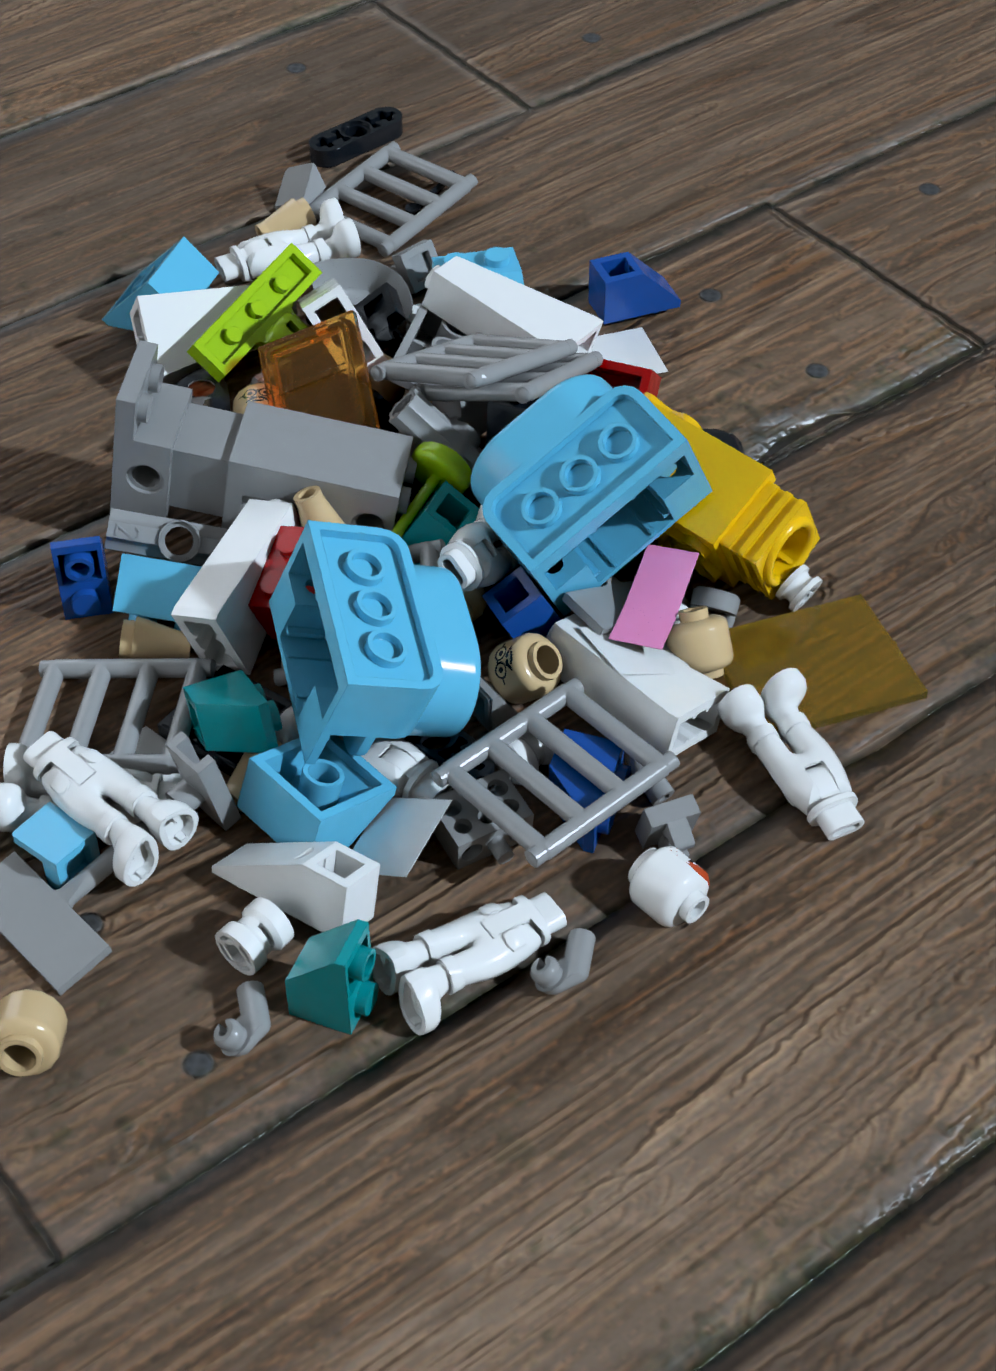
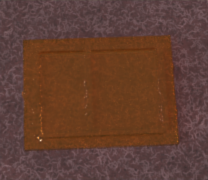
[258,309,380,429]

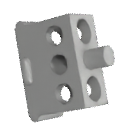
[432,769,534,870]

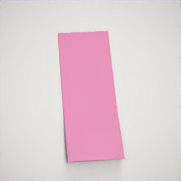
[608,544,699,650]

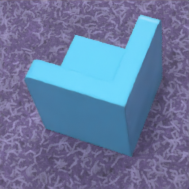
[12,801,100,890]

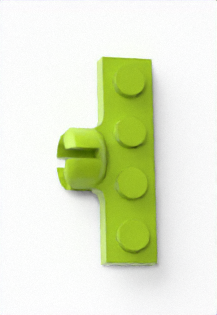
[187,242,322,383]

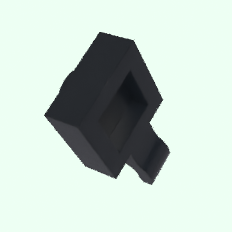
[355,282,406,358]

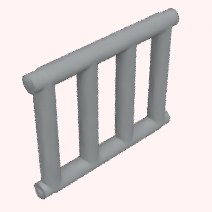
[309,141,478,257]
[370,333,578,390]
[409,351,603,404]
[19,658,217,775]
[431,677,680,868]

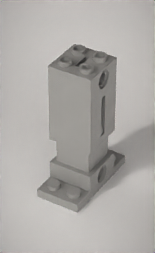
[110,340,417,531]

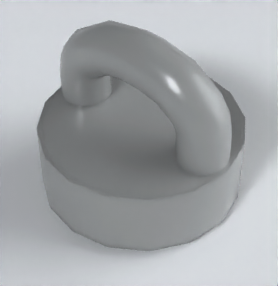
[690,586,740,630]

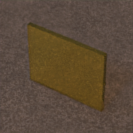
[723,594,928,738]

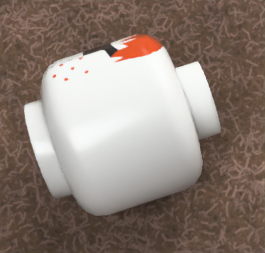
[628,846,710,928]

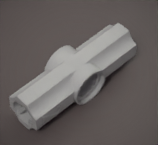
[388,389,482,503]
[104,508,228,566]

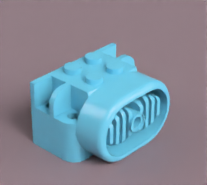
[471,374,713,617]
[269,520,481,764]

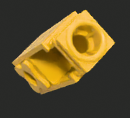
[644,392,820,600]

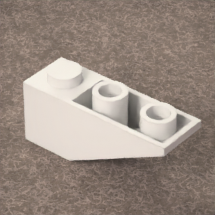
[212,841,380,932]

